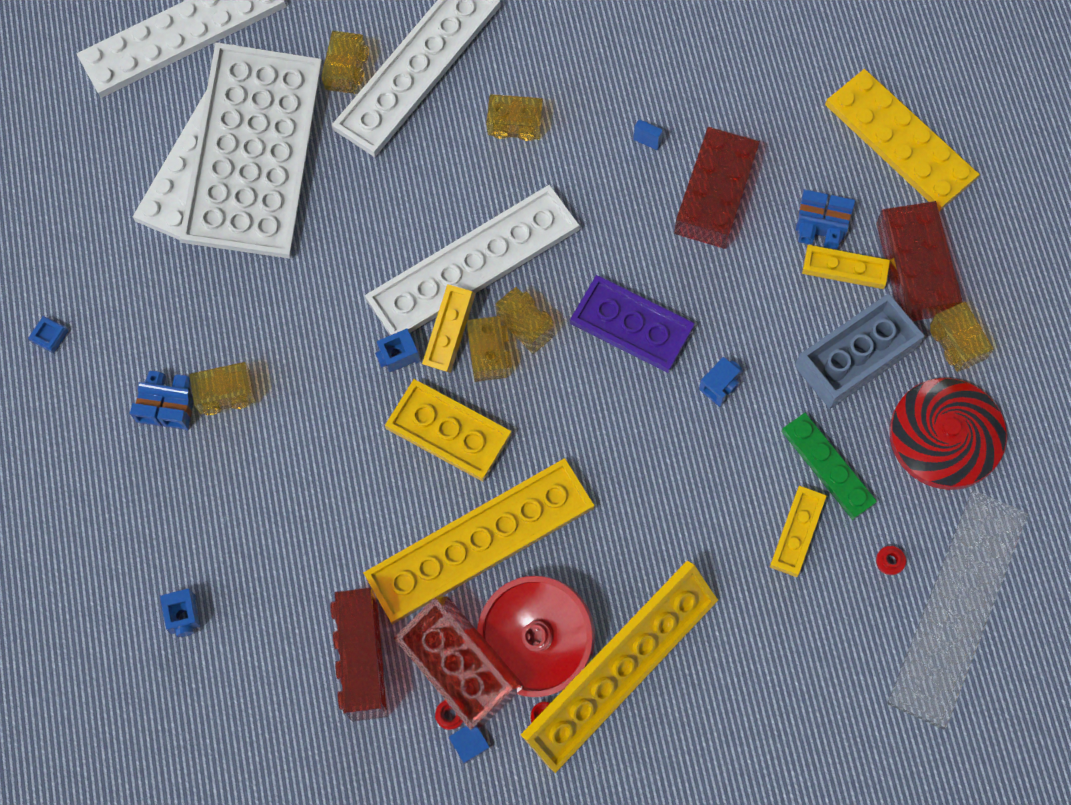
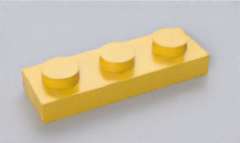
[802,245,890,289]
[422,284,476,373]
[769,486,826,578]

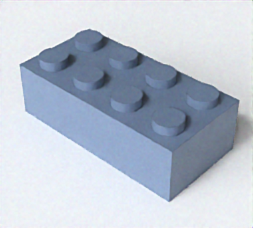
[795,293,924,409]

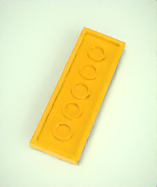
[825,69,980,212]

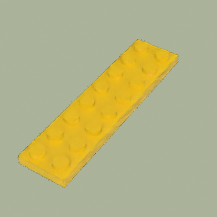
[363,458,594,625]
[521,561,718,773]

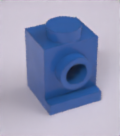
[375,328,421,373]
[699,357,743,407]
[160,588,200,637]

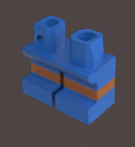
[795,189,855,250]
[129,370,195,430]

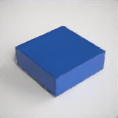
[633,120,663,150]
[28,316,68,354]
[448,721,490,764]

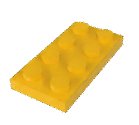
[385,379,512,482]

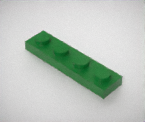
[781,413,877,521]

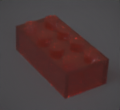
[674,127,760,249]
[876,201,963,321]
[330,588,388,722]
[394,596,524,730]

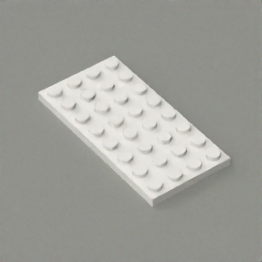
[179,43,321,259]

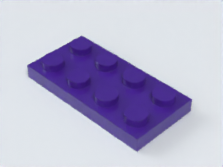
[570,275,695,373]

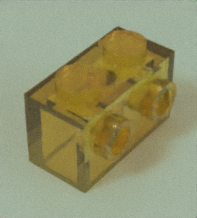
[321,30,369,94]
[486,94,543,141]
[495,287,554,354]
[930,301,994,372]
[466,316,512,382]
[189,362,256,415]

